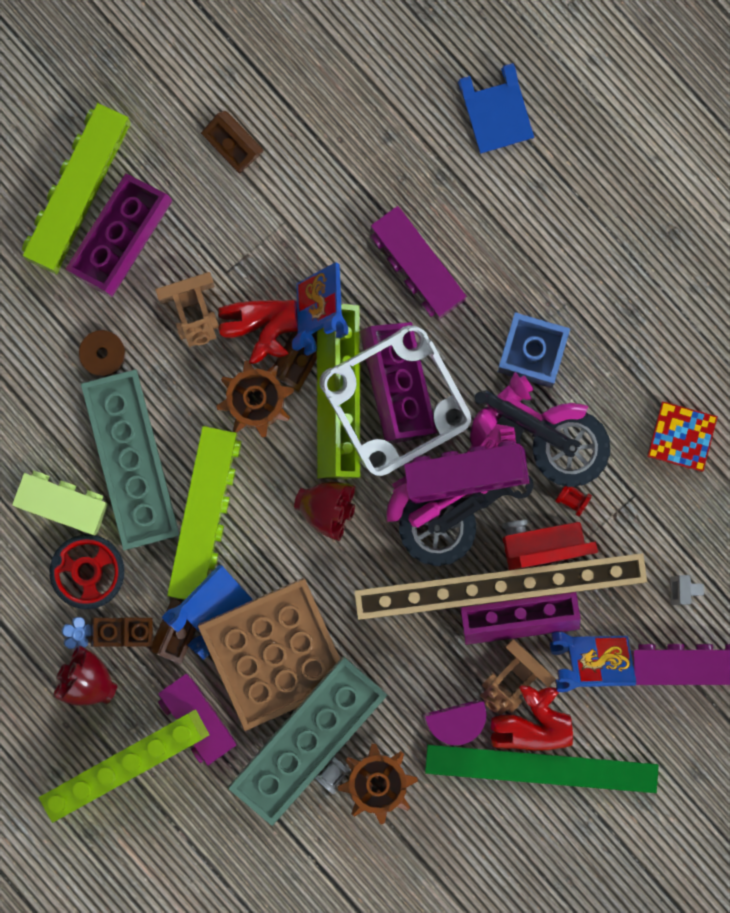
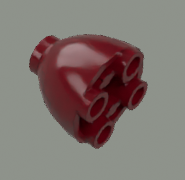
[294,482,356,541]
[53,645,117,706]

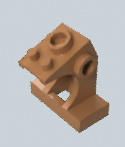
[155,272,219,347]
[480,639,556,715]

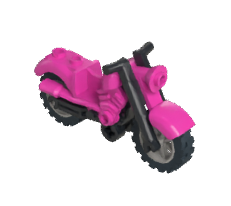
[386,372,611,566]

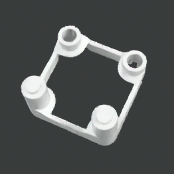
[320,325,471,476]

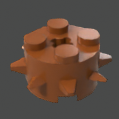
[216,360,294,438]
[338,743,418,824]

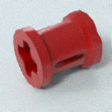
[554,486,593,517]

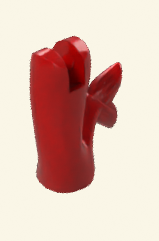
[218,300,298,364]
[490,685,573,750]

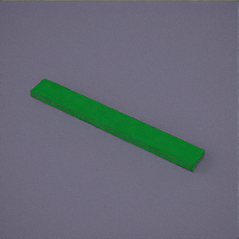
[425,744,659,793]

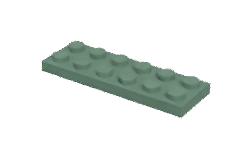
[81,369,180,551]
[228,656,388,826]

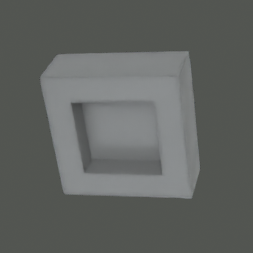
[670,575,704,605]

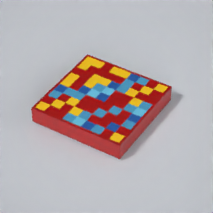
[647,401,718,472]

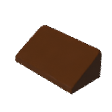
[201,111,264,174]
[275,331,317,392]
[149,598,196,665]

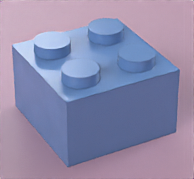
[497,312,570,388]

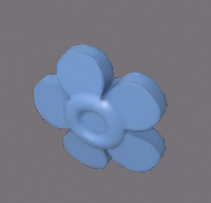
[61,617,91,649]

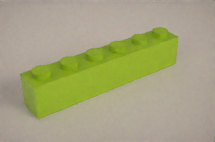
[22,103,131,275]
[317,304,360,480]
[167,426,242,600]
[38,709,210,823]

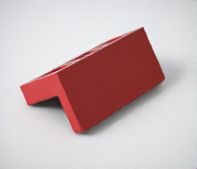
[503,522,598,571]

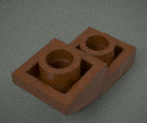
[91,618,153,647]

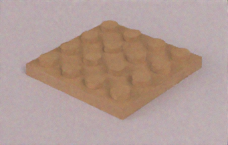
[198,578,340,731]

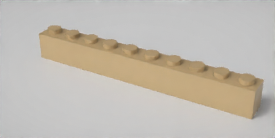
[354,553,647,620]

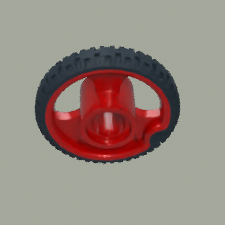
[49,534,125,609]

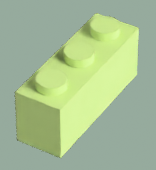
[12,470,108,536]

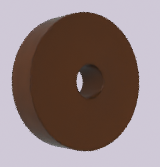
[79,330,126,377]

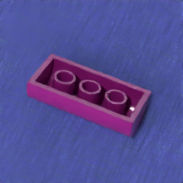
[65,173,173,298]
[360,322,437,444]
[422,700,486,745]

